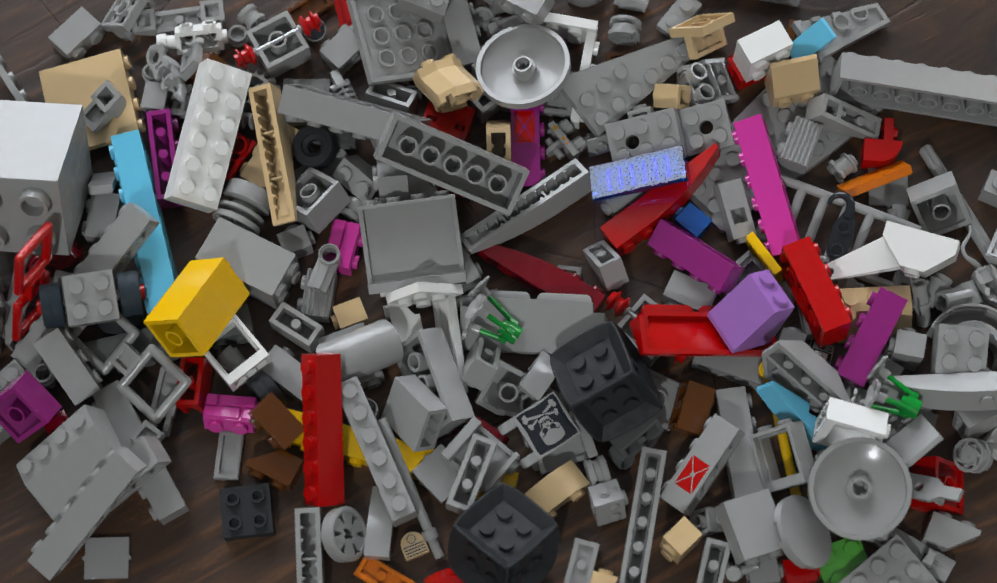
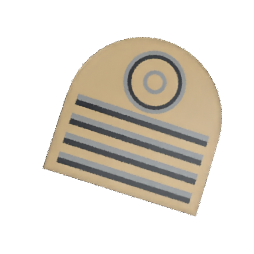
[401,532,430,562]

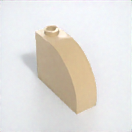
[486,120,511,161]

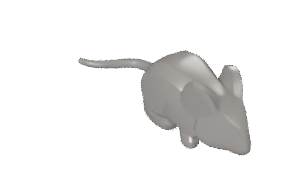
[961,225,997,307]

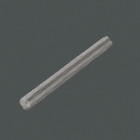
[919,144,997,267]

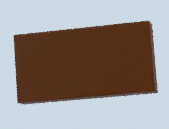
[285,0,335,25]

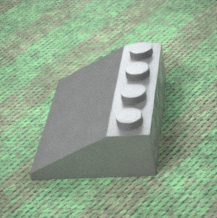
[16,404,122,523]

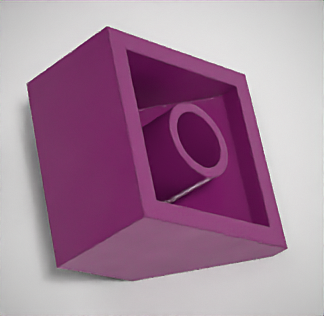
[0,370,62,443]

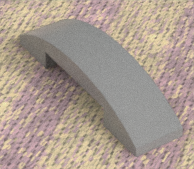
[132,0,225,36]

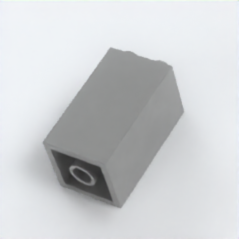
[195,217,301,310]

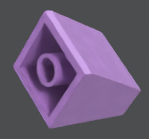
[707,269,795,353]

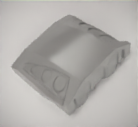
[676,58,739,107]

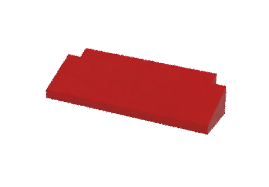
[629,304,776,357]

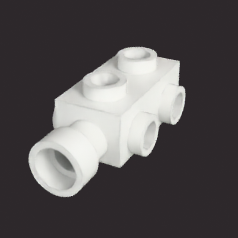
[156,20,229,55]

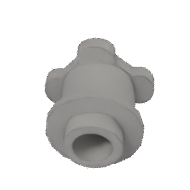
[827,153,858,184]

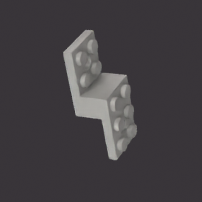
[604,99,736,172]

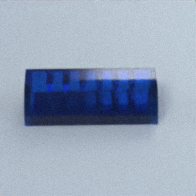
[589,145,690,203]

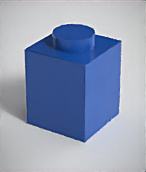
[673,203,712,239]

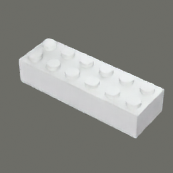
[164,58,252,213]

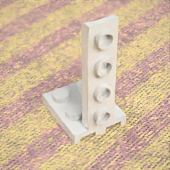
[541,12,600,129]
[386,282,468,393]

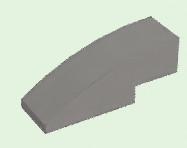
[364,486,394,561]

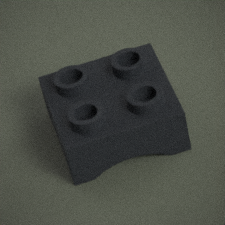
[219,483,276,542]

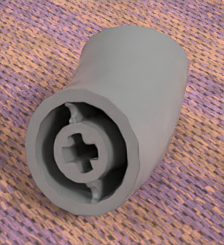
[316,319,404,383]

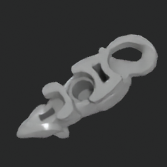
[146,44,193,103]

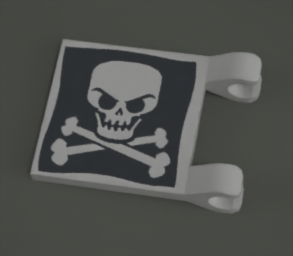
[498,391,581,469]

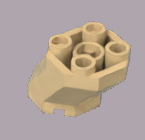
[413,53,484,113]

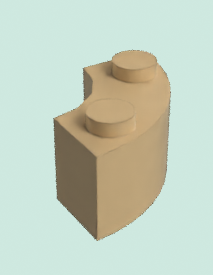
[524,460,590,518]

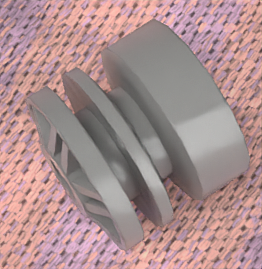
[212,178,270,236]

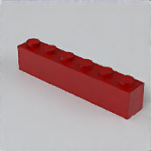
[300,353,345,507]

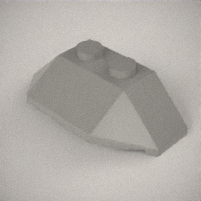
[762,340,851,413]

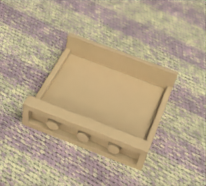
[39,49,146,151]

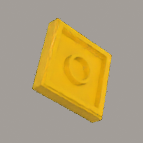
[746,231,784,282]

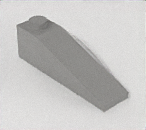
[475,358,572,417]

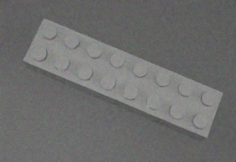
[829,52,997,127]

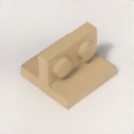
[669,12,735,60]

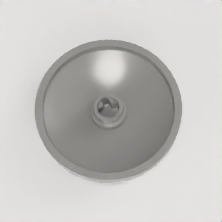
[476,24,571,109]
[808,437,912,540]

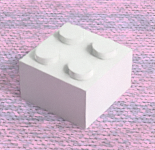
[733,20,793,83]

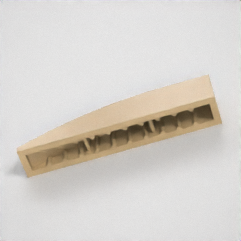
[248,83,297,227]

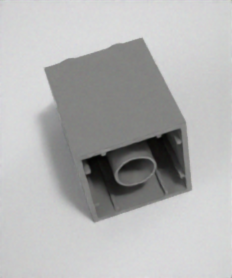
[0,100,93,256]

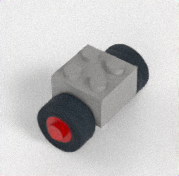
[36,269,146,329]

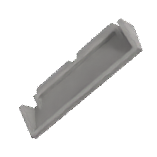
[460,290,608,355]

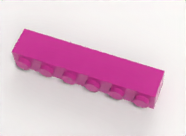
[732,114,800,261]

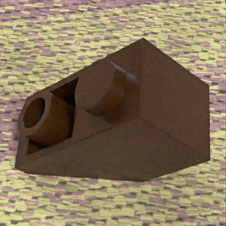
[245,449,304,492]

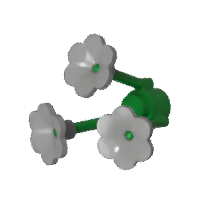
[461,275,523,345]
[851,355,923,420]

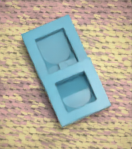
[790,18,837,59]

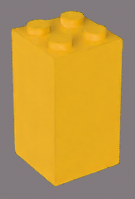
[143,257,250,357]

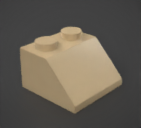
[764,54,820,108]

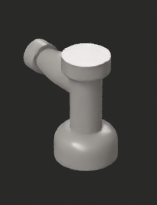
[725,560,760,582]

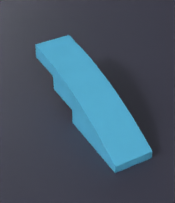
[756,381,828,452]

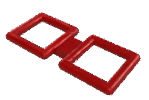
[12,222,53,341]

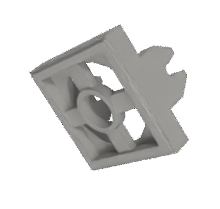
[101,0,155,42]

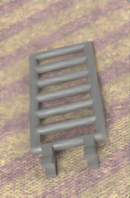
[755,174,929,287]

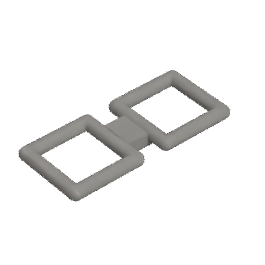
[70,311,192,424]

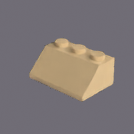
[837,285,913,344]

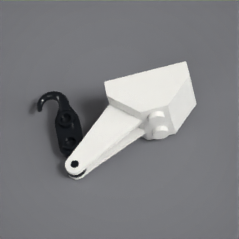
[826,192,960,281]

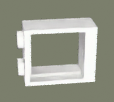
[204,314,272,392]
[812,397,891,447]

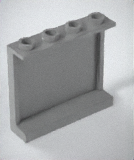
[357,190,467,295]

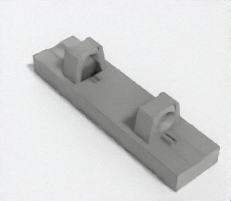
[865,527,956,583]

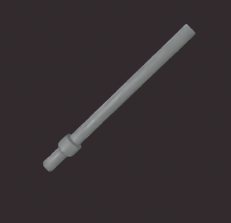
[377,417,444,559]

